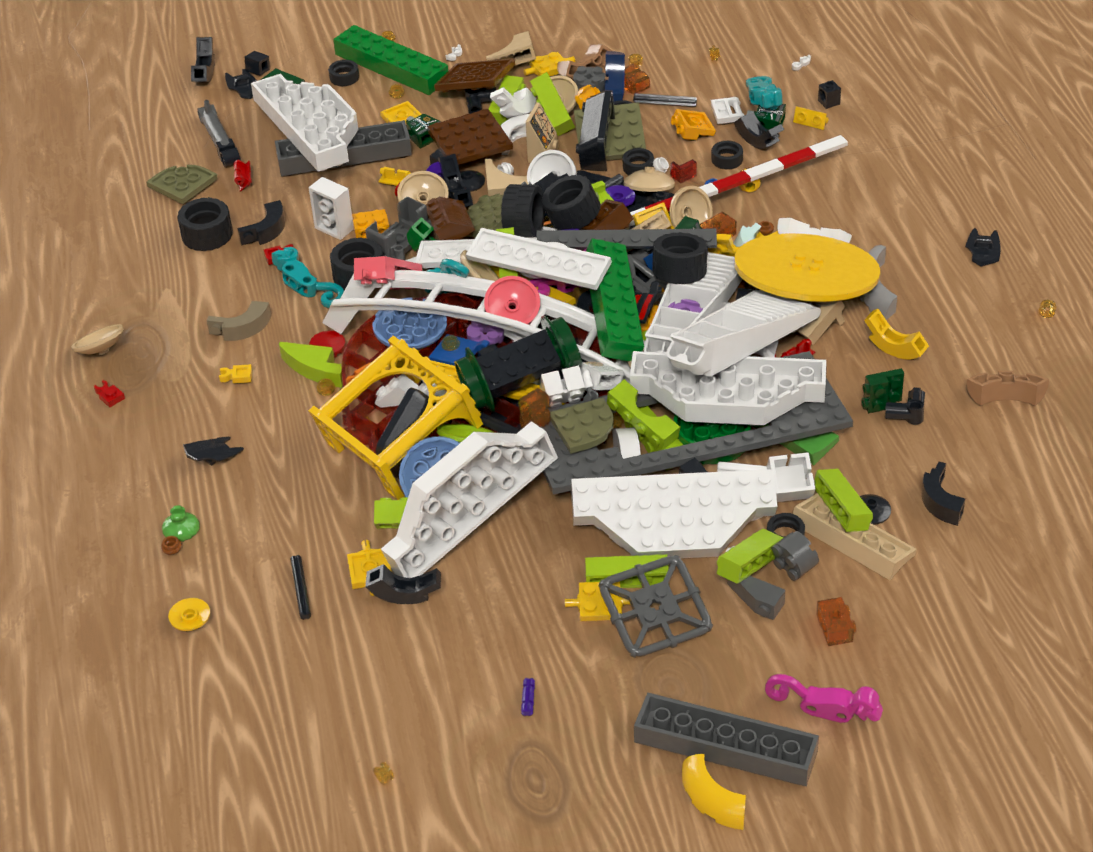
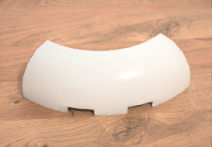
[777,218,852,243]

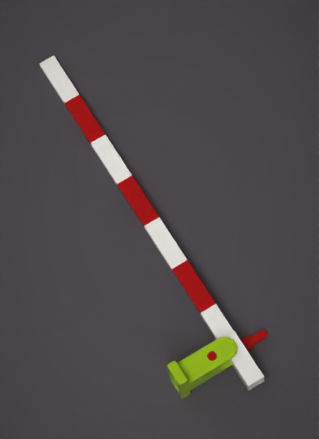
[591,135,848,251]

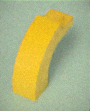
[864,309,929,359]

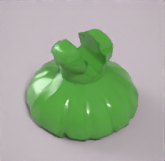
[162,505,200,542]

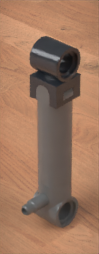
[197,100,241,167]

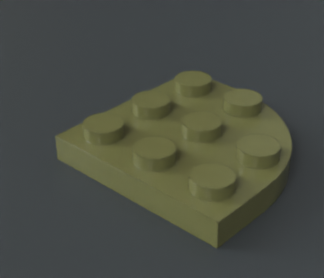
[146,164,218,204]
[549,398,614,454]

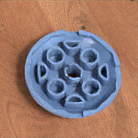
[372,298,447,350]
[399,436,460,497]

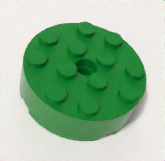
[673,414,751,465]

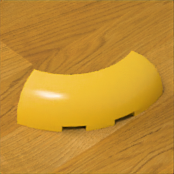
[682,754,746,830]

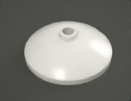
[527,150,577,185]

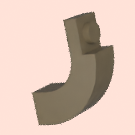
[207,301,271,341]

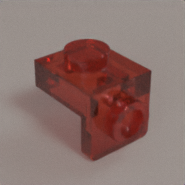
[670,159,697,183]

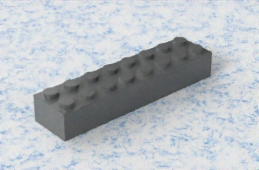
[275,120,412,176]
[634,692,819,787]

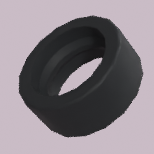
[328,60,359,86]
[711,140,743,170]
[622,148,654,175]
[767,513,805,538]

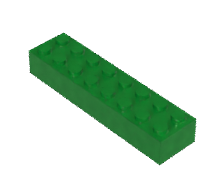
[333,25,449,95]
[586,238,644,361]

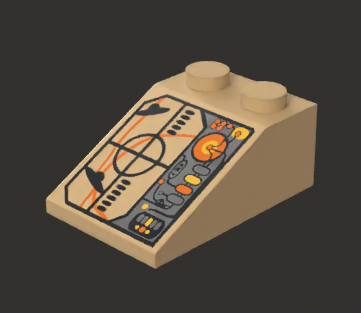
[526,103,559,163]

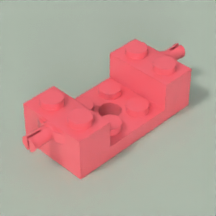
[354,256,422,290]

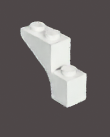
[375,374,447,407]

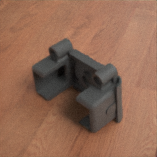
[366,197,434,260]

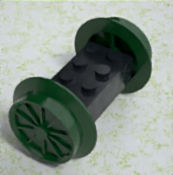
[454,315,582,412]

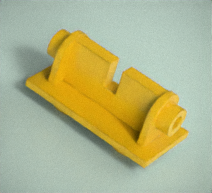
[793,106,829,130]
[378,166,411,186]

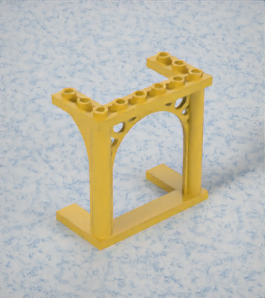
[308,336,483,500]

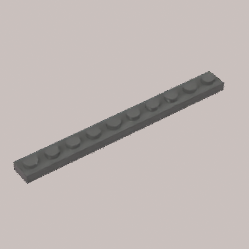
[537,229,717,250]

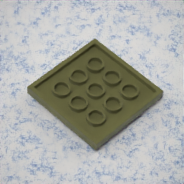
[574,102,646,160]
[463,194,503,238]

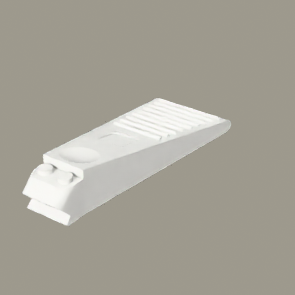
[644,252,742,353]
[666,290,821,377]

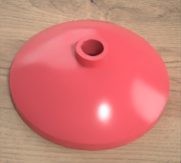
[484,276,540,324]

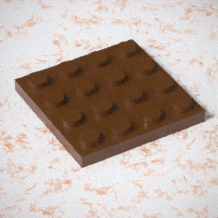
[434,58,515,93]
[427,109,513,165]

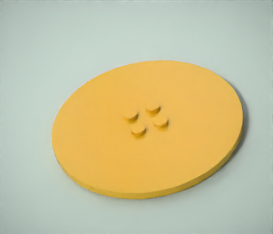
[734,233,880,302]

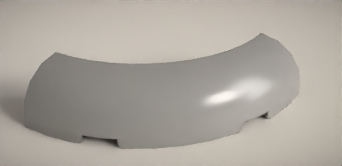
[859,245,897,320]

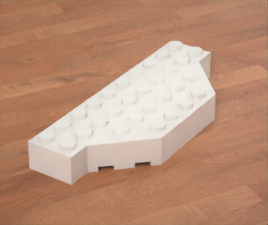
[251,74,359,172]
[630,351,826,425]
[381,421,558,578]
[571,469,778,558]

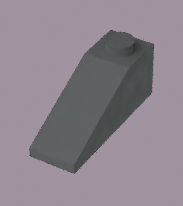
[727,576,786,620]

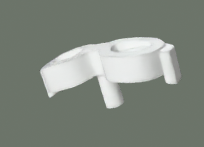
[445,44,462,61]
[792,55,811,71]

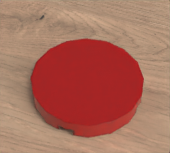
[309,330,346,358]

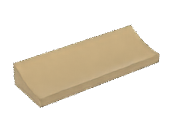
[793,493,917,580]

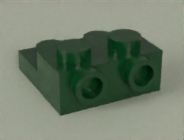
[861,368,905,414]

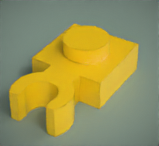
[219,364,252,383]

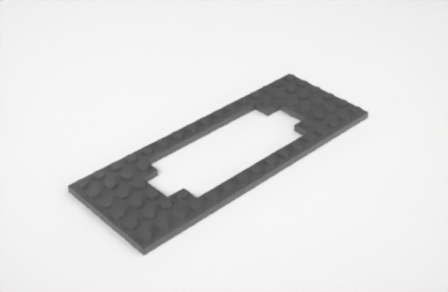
[520,351,853,495]

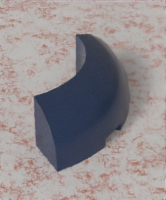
[605,51,625,101]

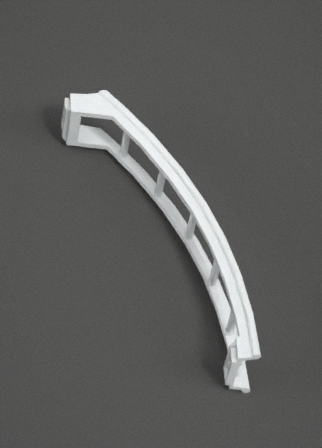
[322,270,646,384]

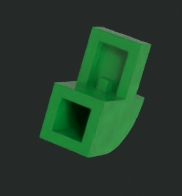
[407,217,435,251]

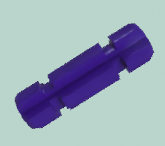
[521,678,535,716]

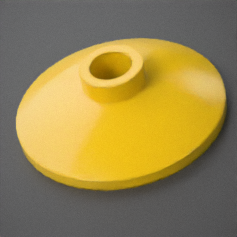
[168,598,210,631]

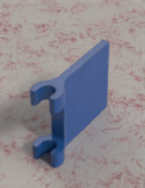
[428,334,490,366]

